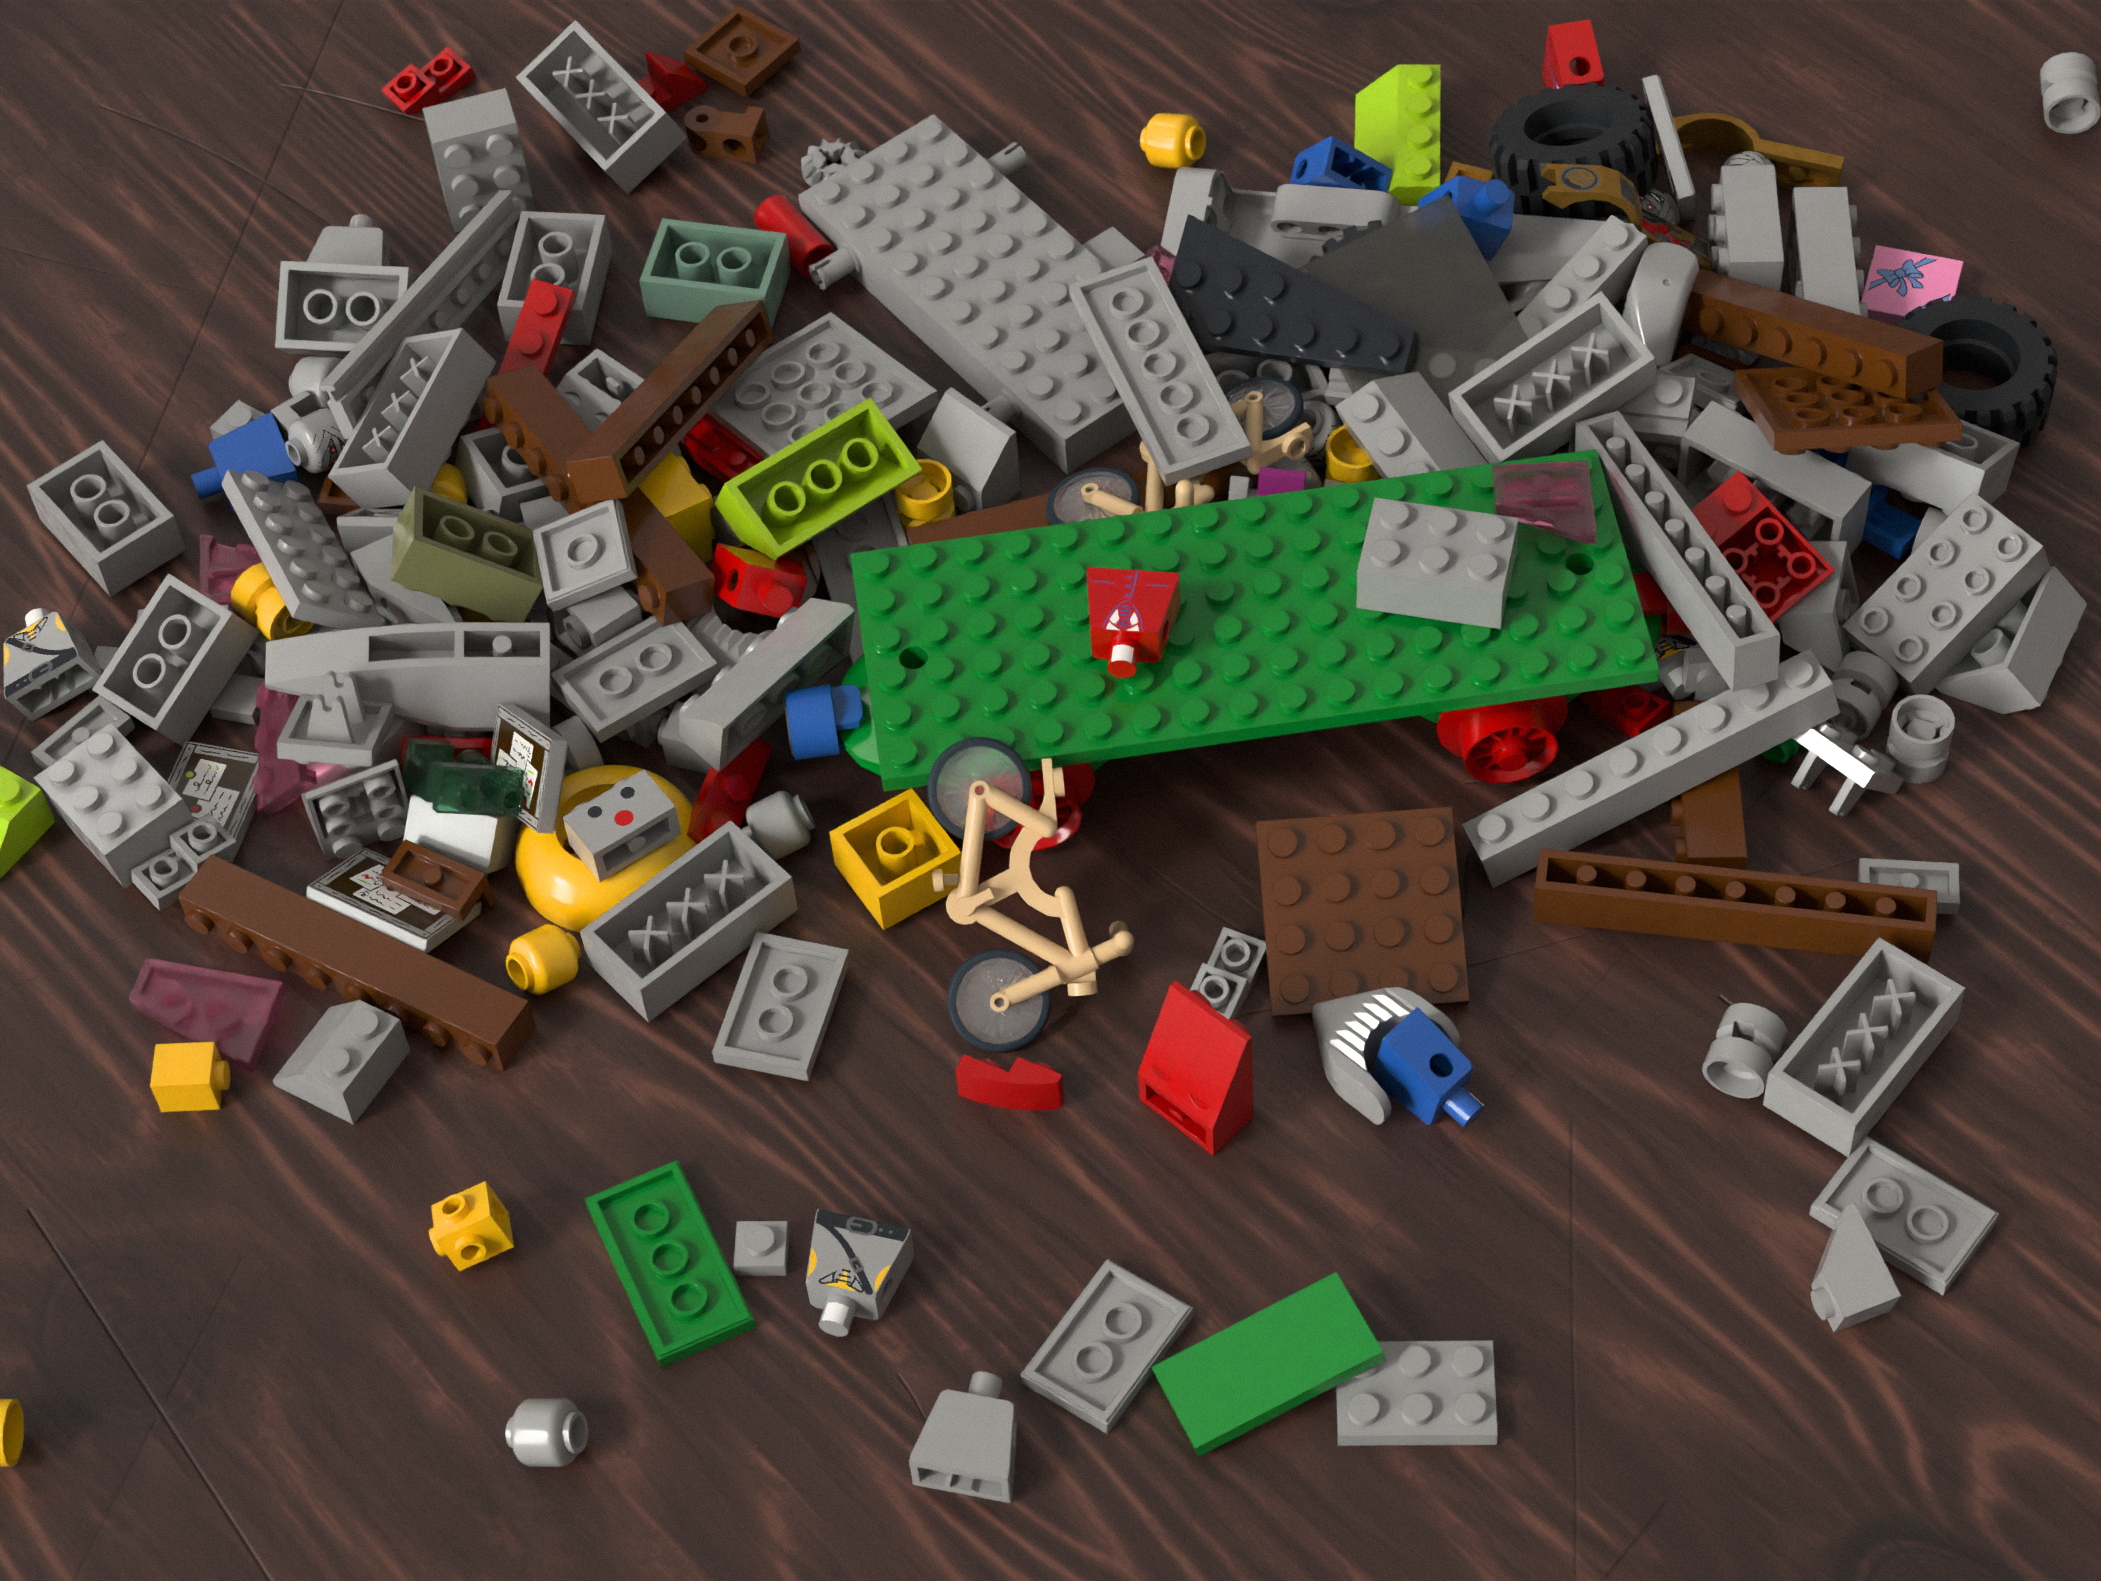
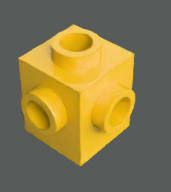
[429,1181,514,1272]

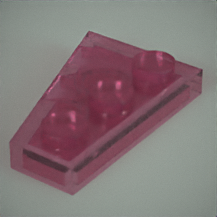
[253,680,318,815]
[129,958,286,1073]

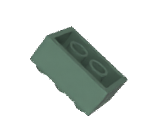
[639,218,792,330]

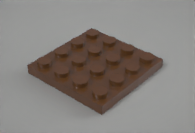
[1733,366,1962,455]
[1256,807,1470,1018]

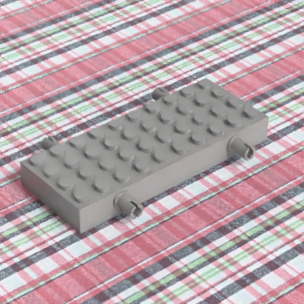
[798,114,1203,475]

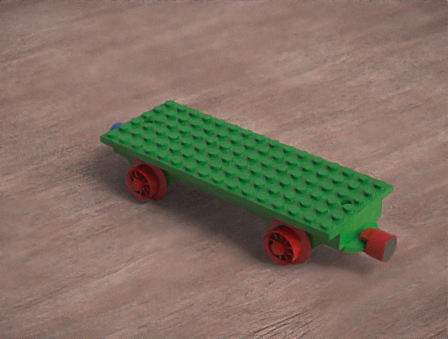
[783,449,1691,851]

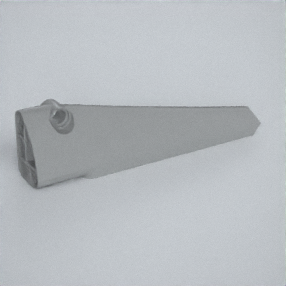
[1157,167,1637,290]

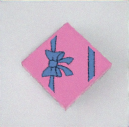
[1861,245,1963,325]

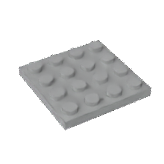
[707,312,939,459]

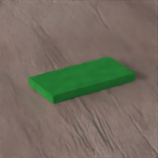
[585,1160,756,1368]
[1151,1272,1386,1457]

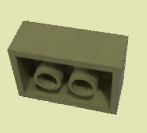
[391,486,543,623]

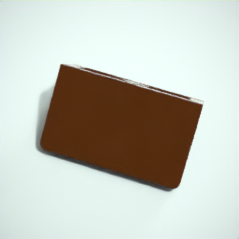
[379,839,496,921]

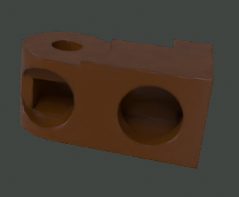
[684,105,769,164]

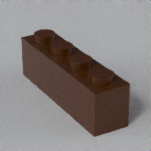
[1664,701,1747,870]

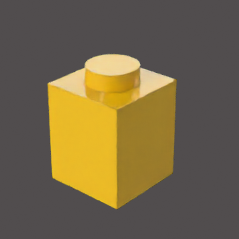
[150,1042,230,1112]

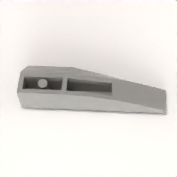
[265,622,550,731]

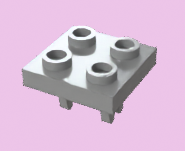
[277,670,394,768]
[1791,721,1905,817]

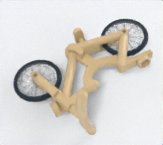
[1046,377,1313,525]
[927,737,1134,1053]

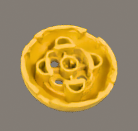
[515,765,697,932]

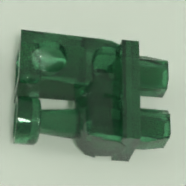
[402,738,525,817]

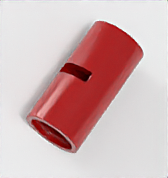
[754,195,835,279]

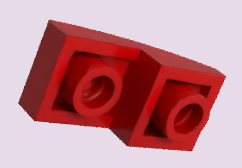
[381,46,477,116]
[1577,685,1672,738]
[955,1054,1065,1111]

